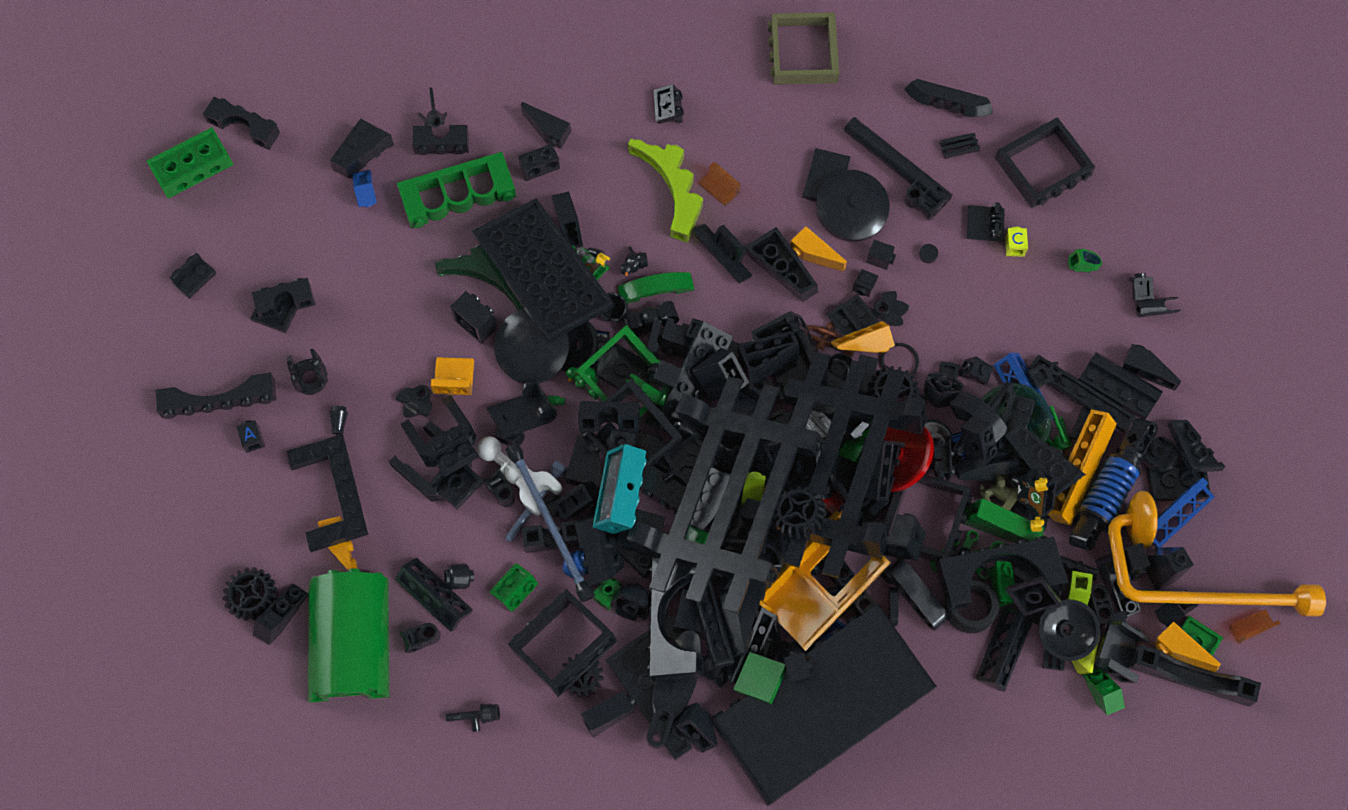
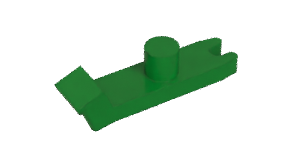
[626,374,667,407]

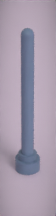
[506,461,568,542]

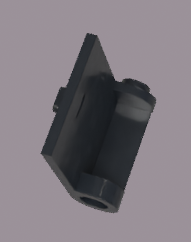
[486,380,557,439]

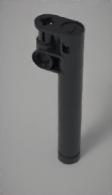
[844,117,953,221]

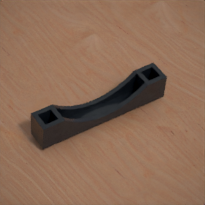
[155,372,277,419]
[1130,645,1261,706]

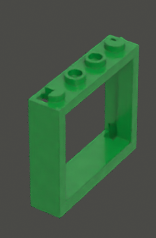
[574,325,670,425]

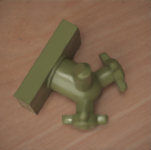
[980,474,1018,511]

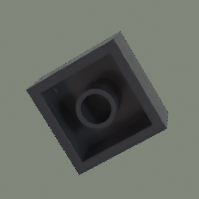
[450,291,497,344]

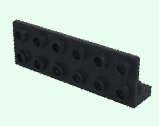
[645,318,733,433]

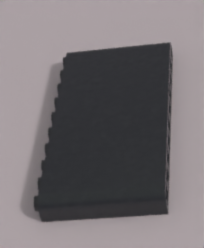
[711,604,937,807]

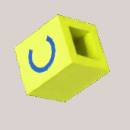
[1005,226,1028,256]

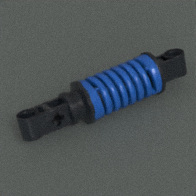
[1069,418,1158,551]

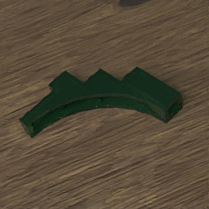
[435,245,524,311]

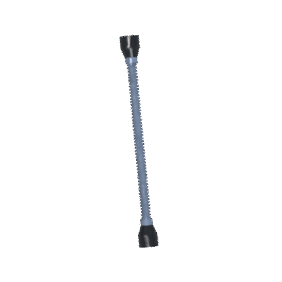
[505,443,595,603]

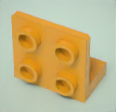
[431,357,474,395]

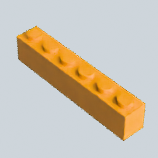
[1048,409,1117,526]

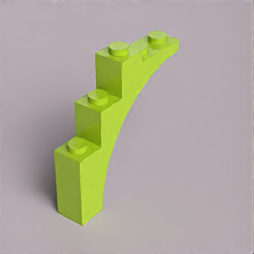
[628,139,703,243]

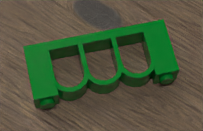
[397,152,517,229]

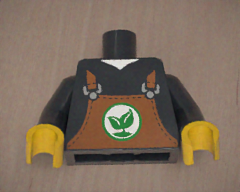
[1011,469,1057,532]

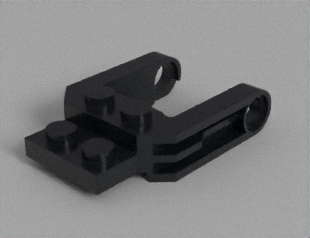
[400,395,479,477]
[388,421,484,510]

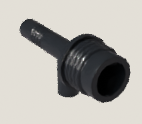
[446,703,500,732]

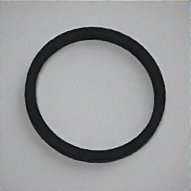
[881,343,919,376]

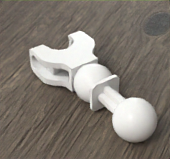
[477,436,563,516]

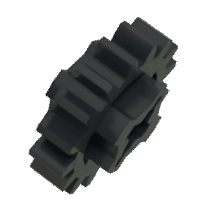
[560,653,604,698]

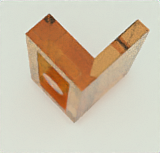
[700,162,741,206]
[1229,609,1281,644]

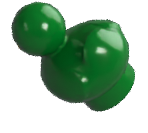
[566,367,599,391]

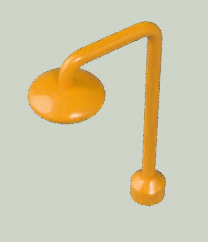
[1108,490,1326,617]

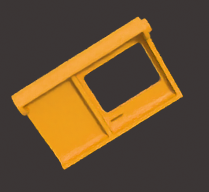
[759,510,891,651]

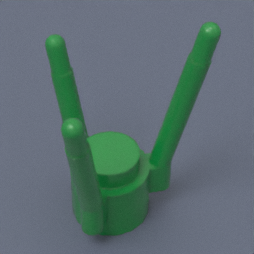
[1033,405,1072,452]

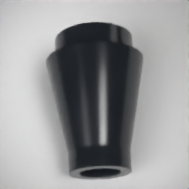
[329,406,349,435]

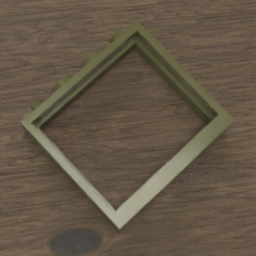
[768,12,839,85]

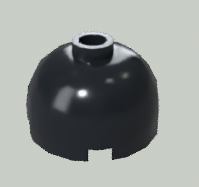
[923,372,963,408]
[611,583,652,621]

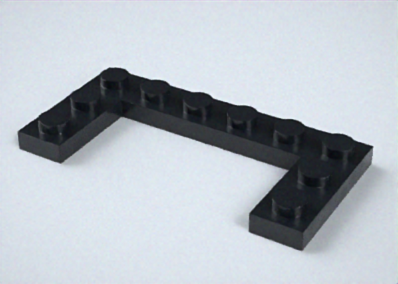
[286,434,369,552]

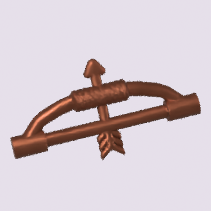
[807,322,855,357]

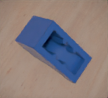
[353,170,377,207]

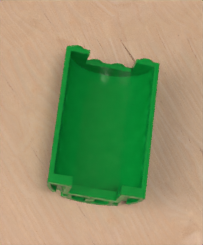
[308,569,390,703]

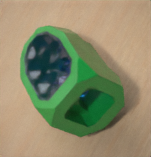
[1068,249,1102,273]

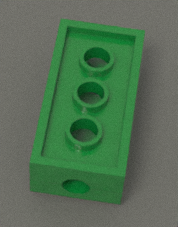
[146,127,234,199]

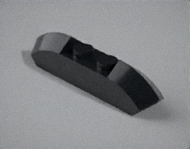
[905,79,993,117]

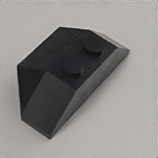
[727,607,780,685]

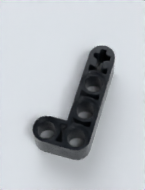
[880,558,949,631]

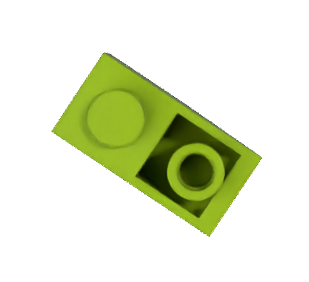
[741,472,766,506]
[1065,571,1093,605]

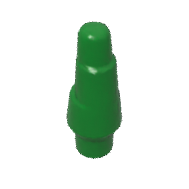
[547,396,566,406]

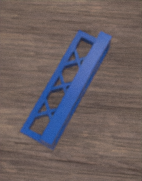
[993,353,1053,430]
[1153,478,1215,547]

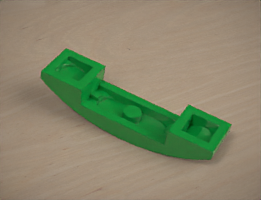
[618,272,694,304]

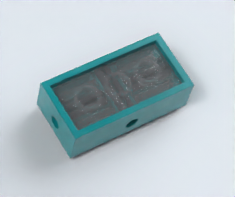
[593,444,646,534]

